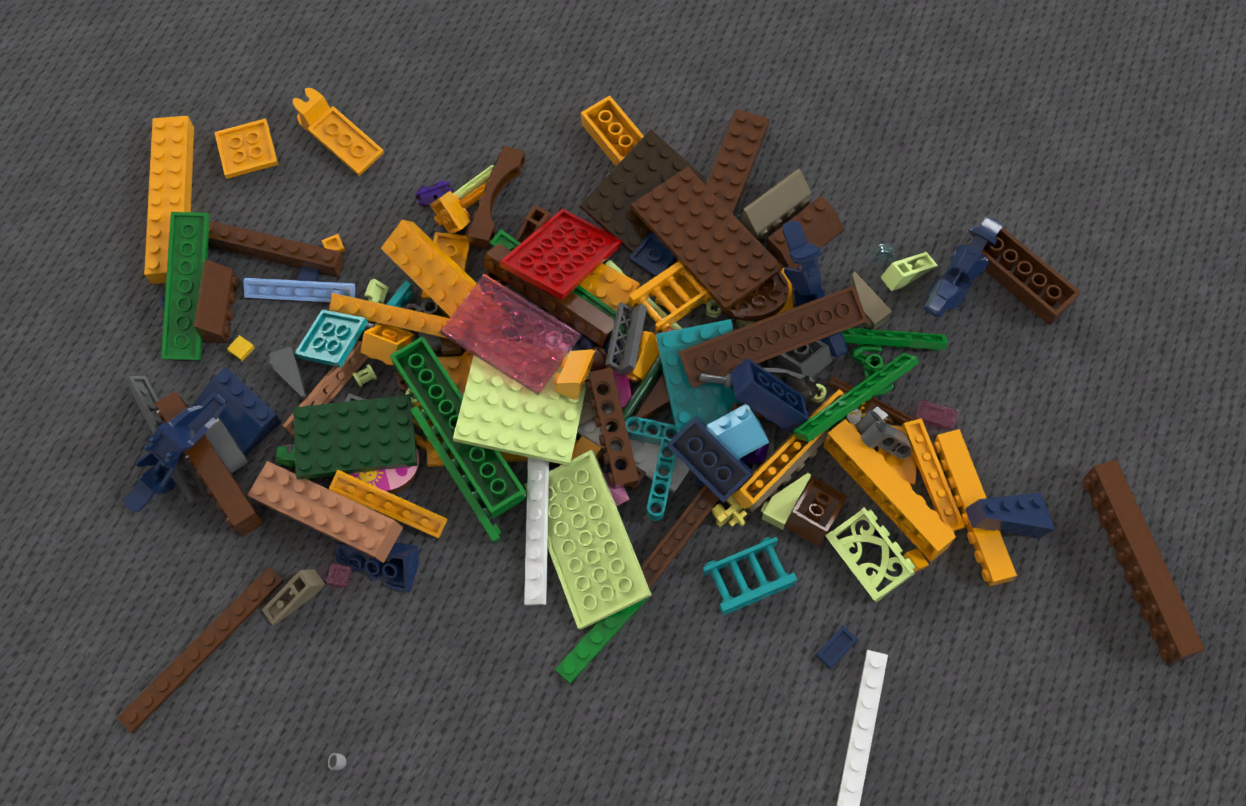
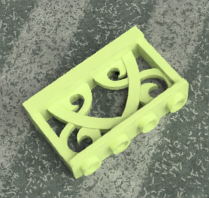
[825,507,915,603]

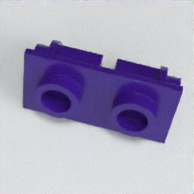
[415,181,453,207]

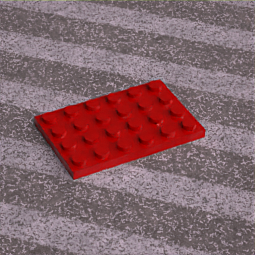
[500,209,623,300]

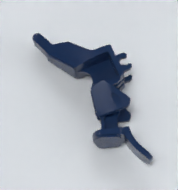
[924,217,1002,317]
[782,221,848,357]
[124,393,227,512]

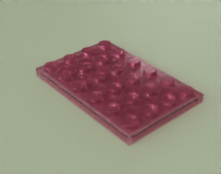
[440,274,581,396]

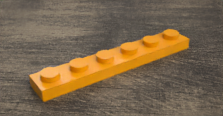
[902,418,965,532]
[329,470,447,538]

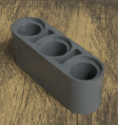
[204,418,248,473]

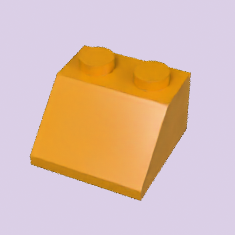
[360,323,415,365]
[553,350,595,400]

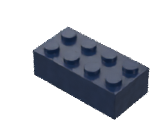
[731,358,809,434]
[667,416,753,503]

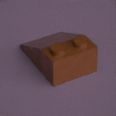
[784,477,847,547]

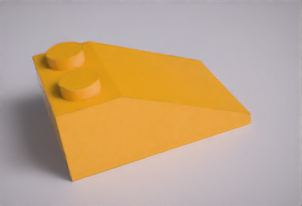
[429,191,471,234]

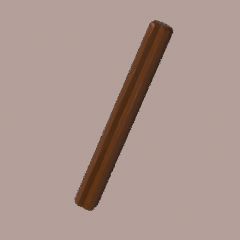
[828,376,916,425]

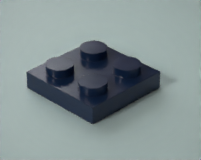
[629,232,677,278]

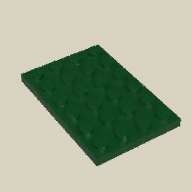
[293,395,417,480]

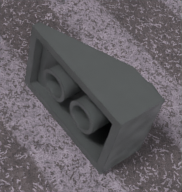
[774,340,832,378]

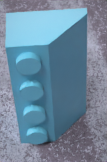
[699,404,769,480]

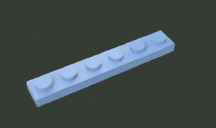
[243,278,356,302]

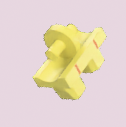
[712,495,747,527]

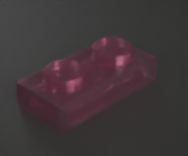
[915,400,958,430]

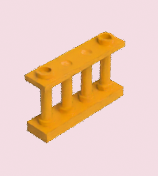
[628,261,713,335]

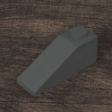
[268,346,307,401]

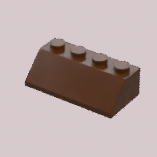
[766,196,844,269]
[194,260,239,343]

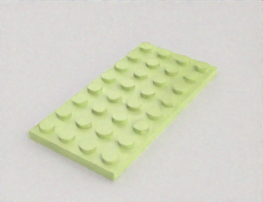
[524,450,651,630]

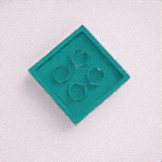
[294,309,368,368]

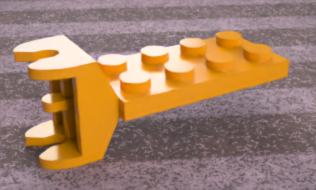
[293,88,384,176]

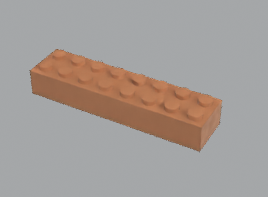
[247,461,403,563]

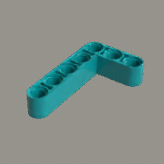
[625,417,680,521]

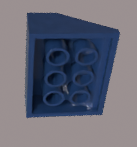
[192,367,282,456]

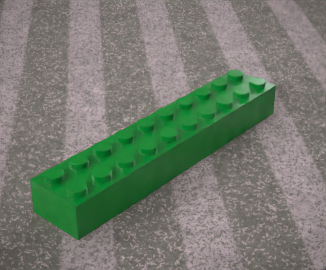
[389,336,527,519]

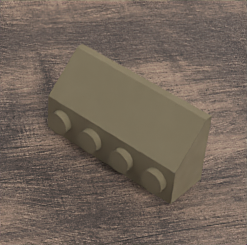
[742,169,811,240]

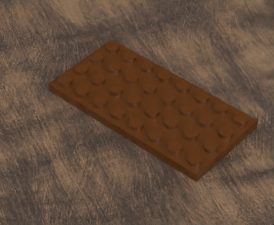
[631,167,783,311]

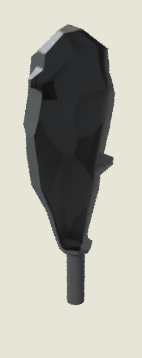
[699,368,818,403]

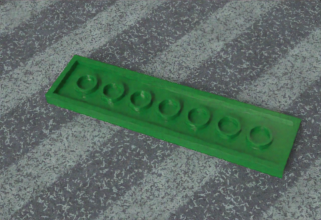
[161,212,210,361]

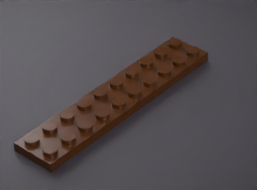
[677,286,868,389]

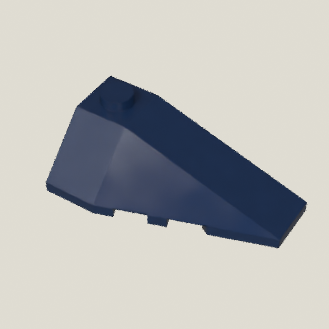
[335,542,419,593]

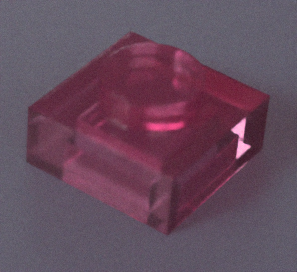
[326,563,352,588]

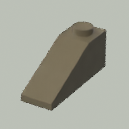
[850,272,892,329]
[262,569,325,626]

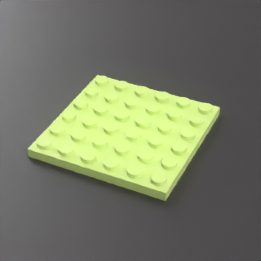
[453,334,590,466]

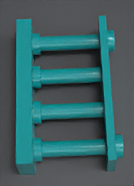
[702,537,797,616]

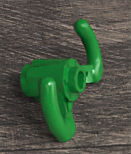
[851,344,894,397]

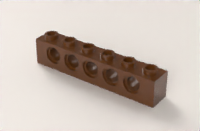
[585,368,639,489]

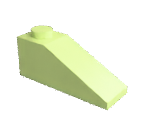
[881,252,938,291]
[761,473,811,530]

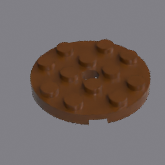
[715,272,789,322]

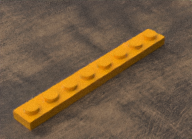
[329,293,468,341]

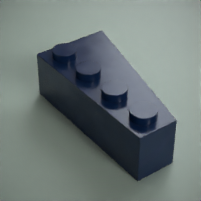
[965,493,1055,538]

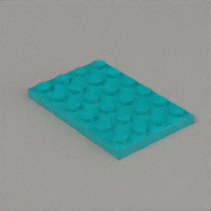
[655,319,745,431]

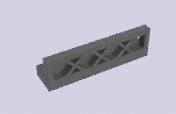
[605,302,647,376]

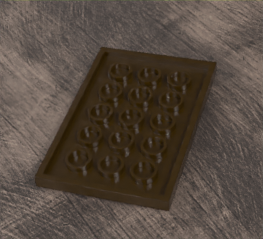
[580,129,704,253]

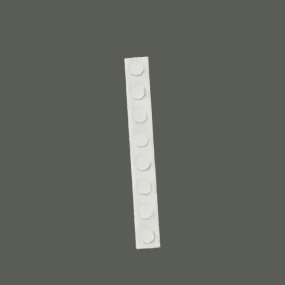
[524,457,549,606]
[837,650,888,806]

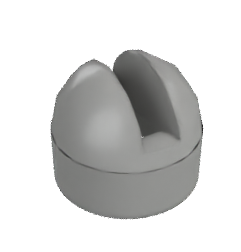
[328,753,347,771]

